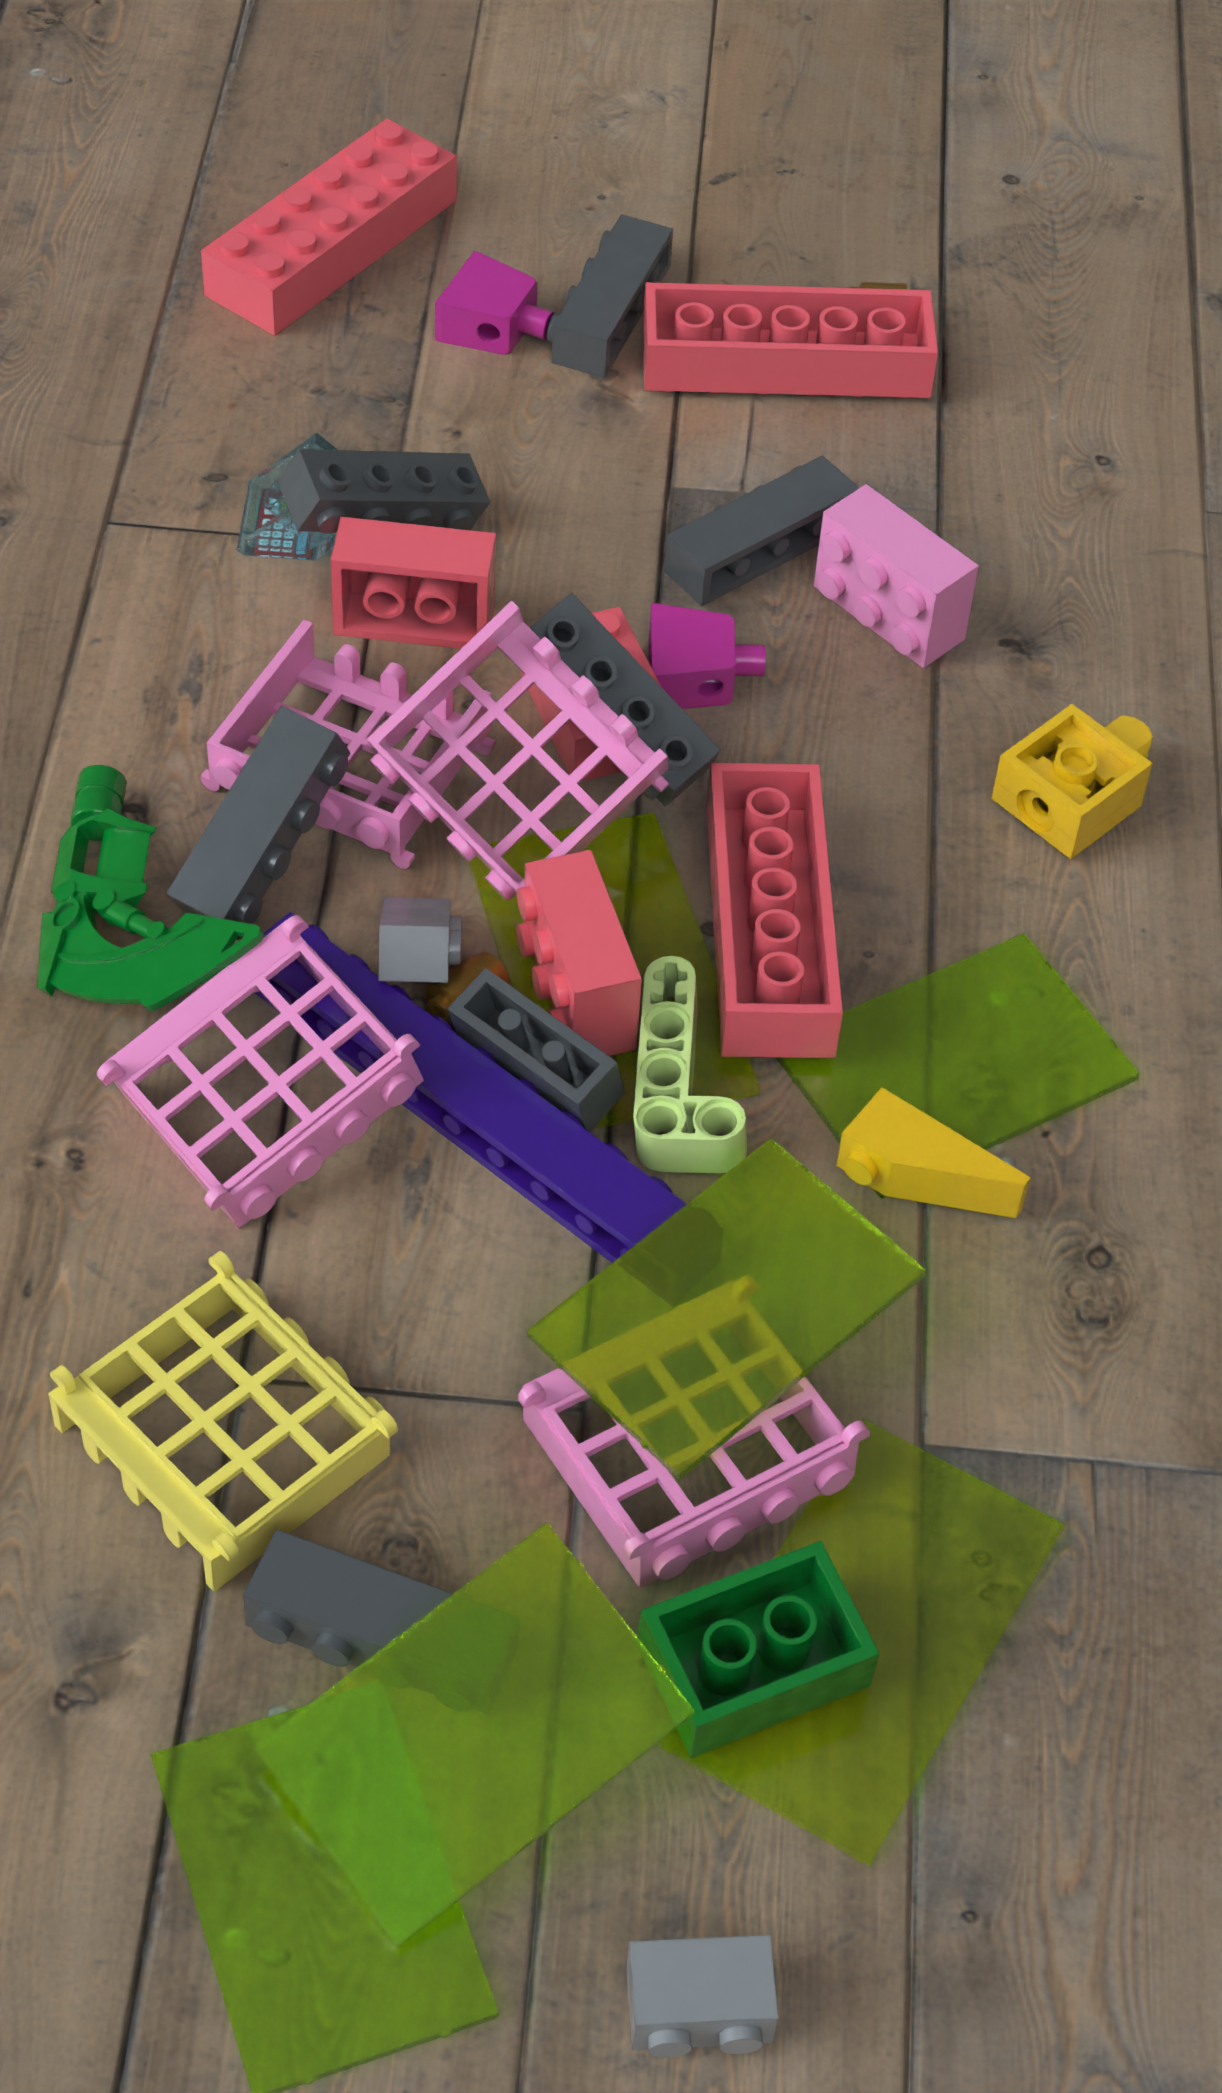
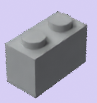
[379,897,462,983]
[626,1935,779,2058]

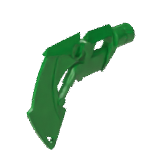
[37,765,264,1011]

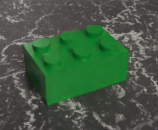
[636,1540,880,1758]

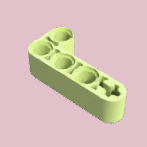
[633,955,747,1174]

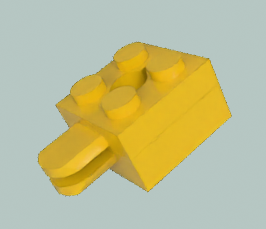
[991,704,1153,859]

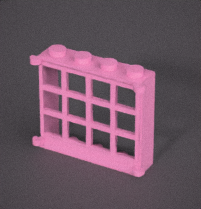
[366,600,669,901]
[200,620,495,869]
[97,915,424,1229]
[518,1277,870,1588]

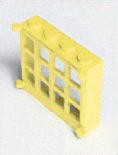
[48,1251,398,1592]

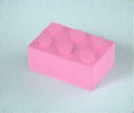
[814,484,979,668]

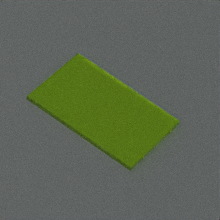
[775,933,1140,1199]
[527,1138,926,1481]
[254,1522,696,1948]
[151,1682,499,2093]

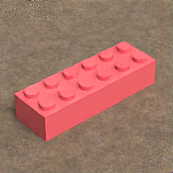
[201,118,457,336]
[643,282,938,398]
[706,763,843,1058]

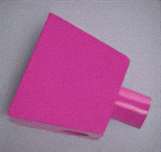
[435,251,555,355]
[648,603,766,709]

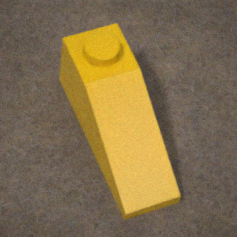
[836,1087,1031,1218]

